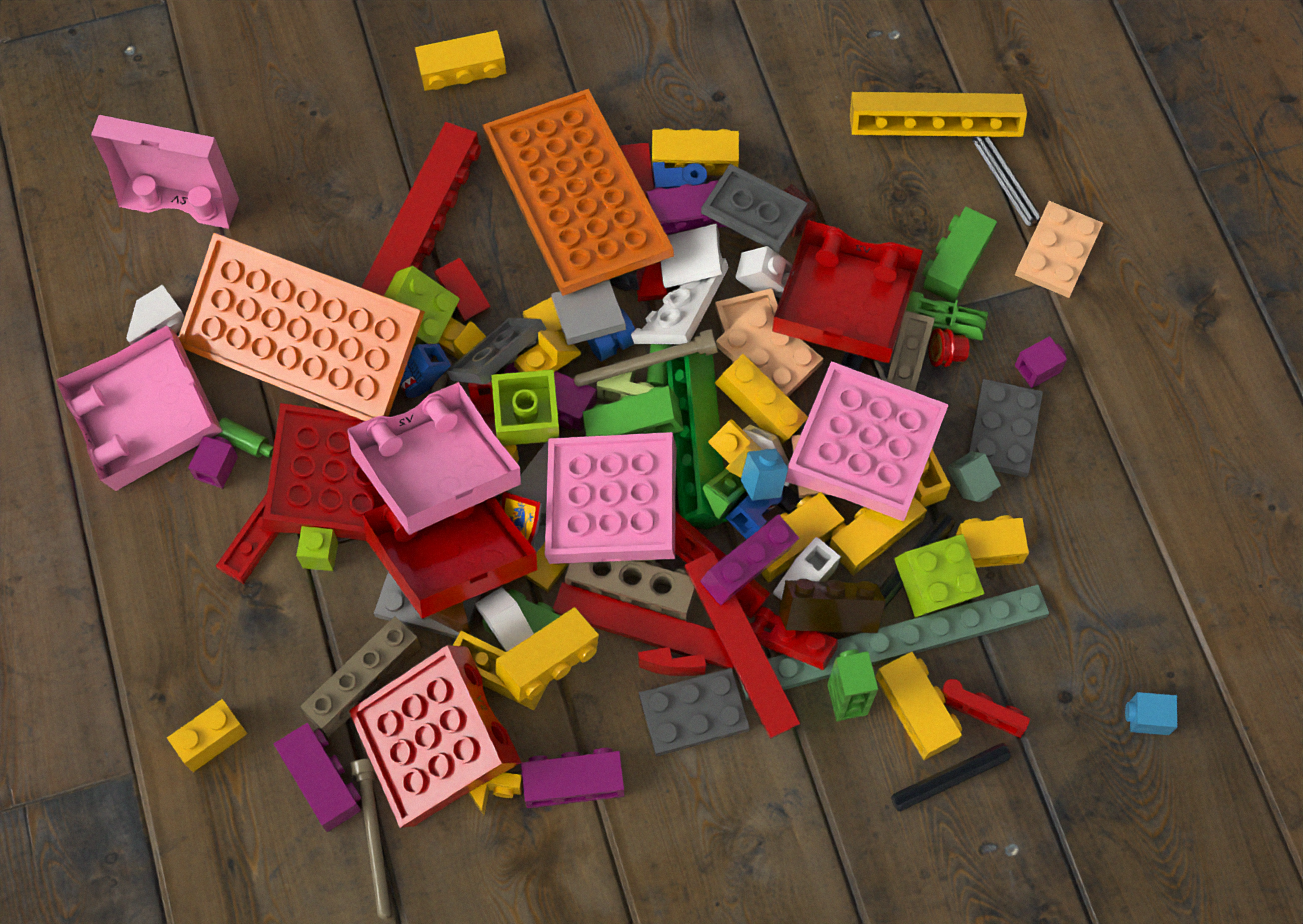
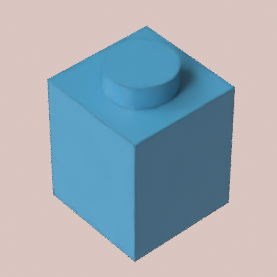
[741,449,788,501]
[1125,692,1177,735]

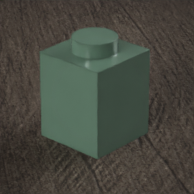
[947,451,1001,502]

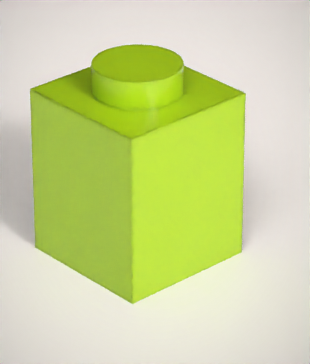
[296,526,338,571]

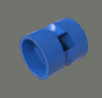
[587,308,635,362]

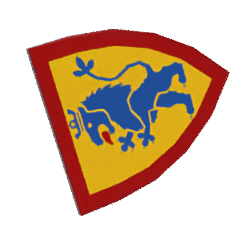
[501,492,546,548]

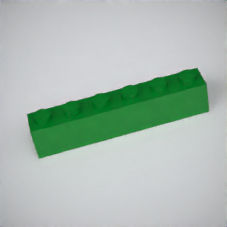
[667,352,728,530]

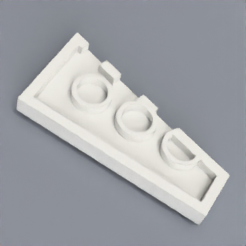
[631,258,729,345]

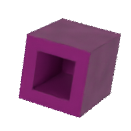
[1015,336,1067,389]
[188,436,238,489]

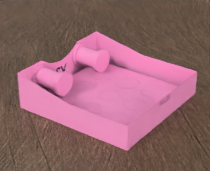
[91,115,239,229]
[56,325,223,491]
[785,361,948,521]
[348,382,521,535]
[545,432,677,564]

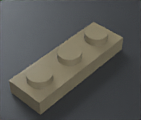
[886,311,935,392]

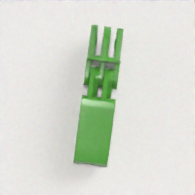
[906,291,989,341]

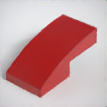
[434,258,491,322]
[638,647,706,676]

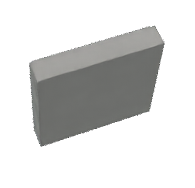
[551,280,626,345]

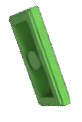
[703,469,748,519]

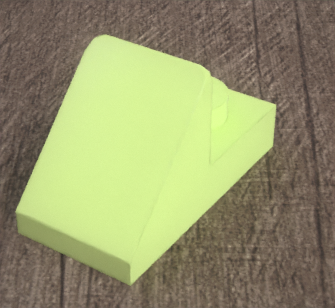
[597,370,654,402]

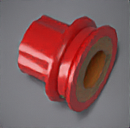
[929,328,970,367]

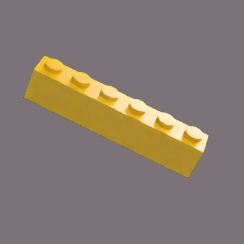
[850,92,1027,137]

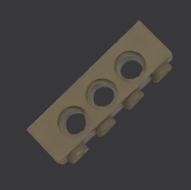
[565,560,696,621]
[300,616,422,738]

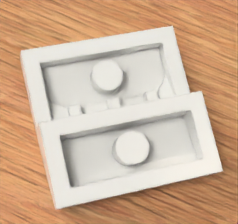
[661,224,722,288]

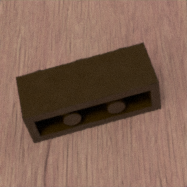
[779,579,886,633]

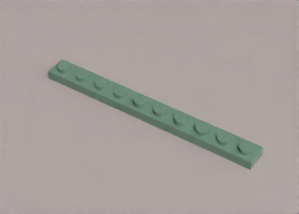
[737,585,1049,701]

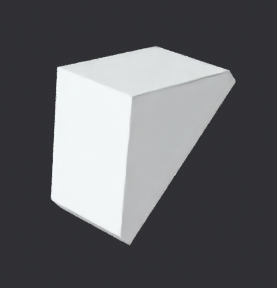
[475,587,534,652]

